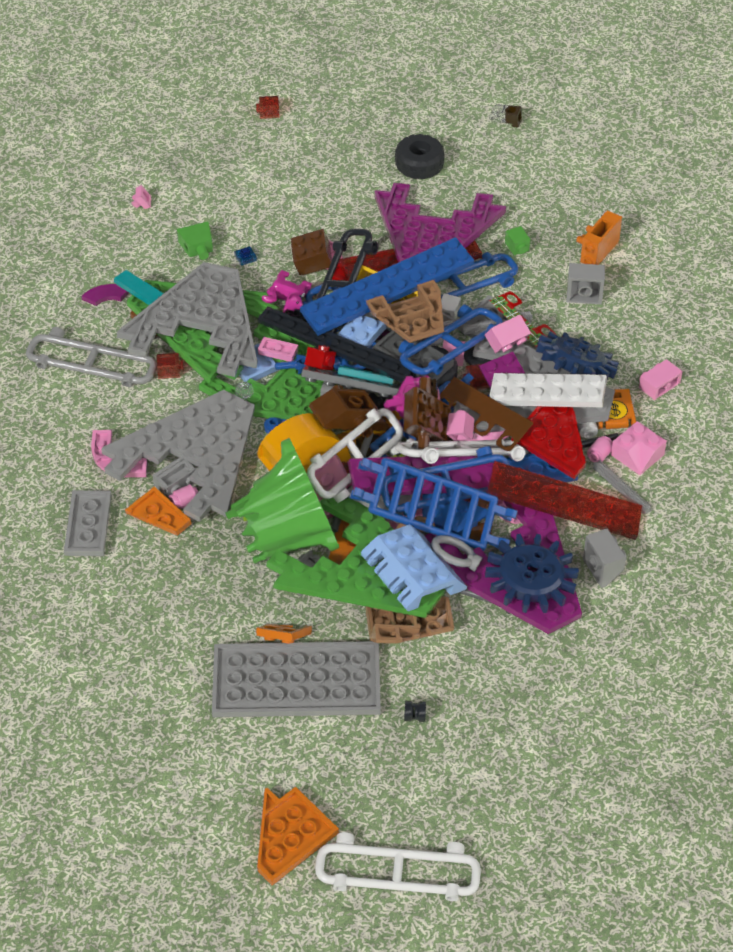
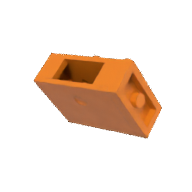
[576,210,622,265]

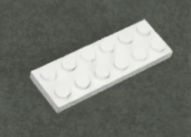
[489,373,607,407]

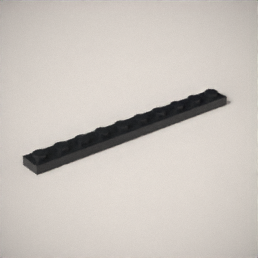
[257,306,414,383]

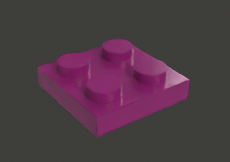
[479,351,525,389]

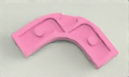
[91,430,148,477]

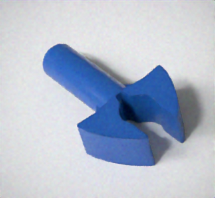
[275,354,306,374]

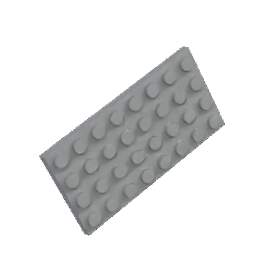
[212,641,381,717]

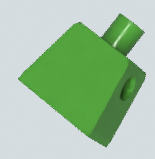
[177,221,213,260]

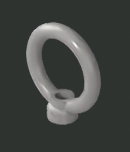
[431,535,482,572]

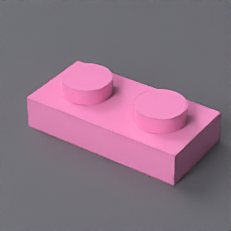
[258,337,298,361]

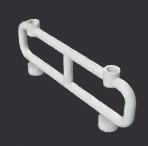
[307,408,403,503]
[395,438,529,464]
[315,832,481,901]

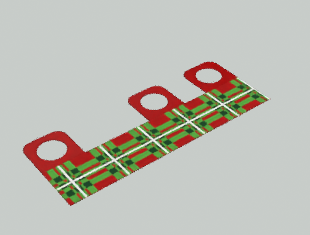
[489,291,556,347]

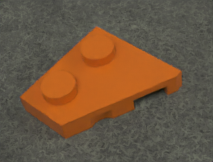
[256,624,312,644]

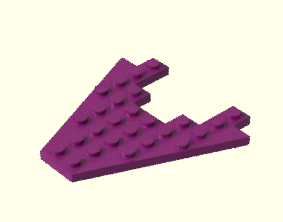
[374,183,506,263]
[424,491,582,634]

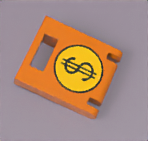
[597,389,636,429]

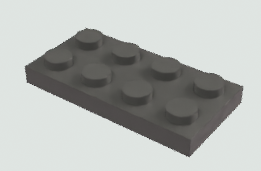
[373,330,454,380]

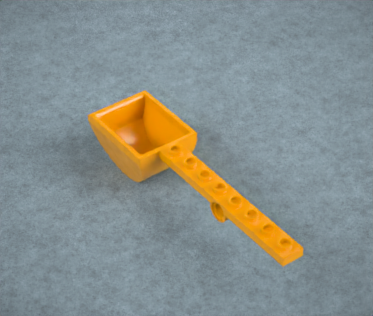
[257,398,457,473]

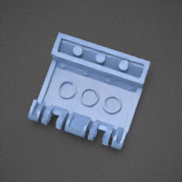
[361,524,467,611]

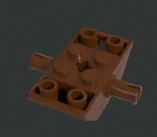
[403,377,451,449]
[309,385,390,438]

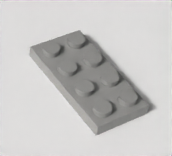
[64,490,112,556]

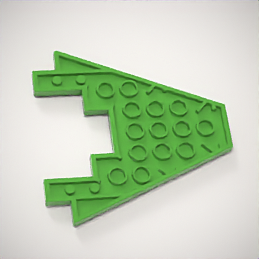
[127,280,287,383]
[199,324,344,420]
[266,497,446,618]

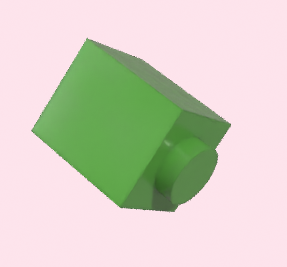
[505,226,530,255]

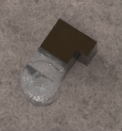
[489,104,522,128]

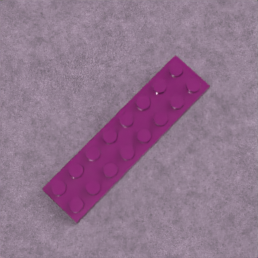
[348,456,503,496]

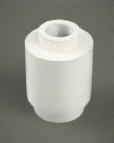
[577,422,598,439]

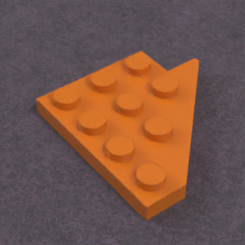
[257,787,339,885]

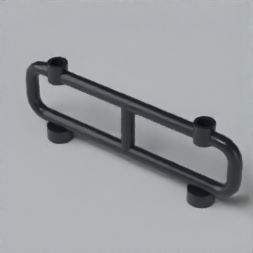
[303,228,378,334]

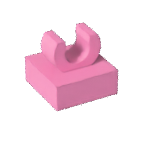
[131,185,151,209]

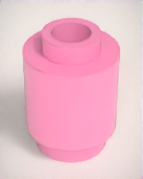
[587,436,613,463]
[169,484,198,509]

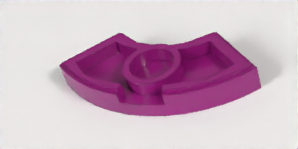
[81,284,129,306]

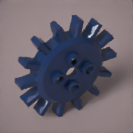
[536,331,619,382]
[485,533,579,613]

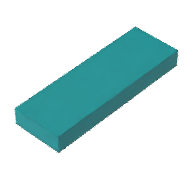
[114,270,164,305]
[338,365,393,385]

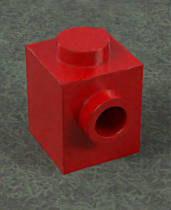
[304,345,336,370]

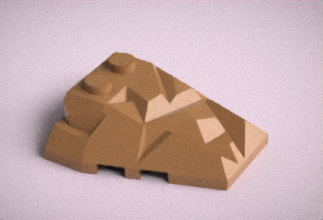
[366,280,444,343]
[366,596,454,644]

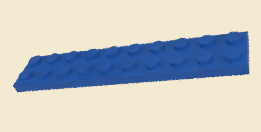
[300,237,474,336]

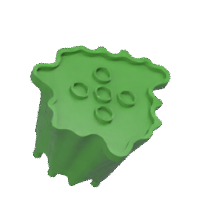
[225,438,340,564]

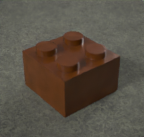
[291,229,332,275]

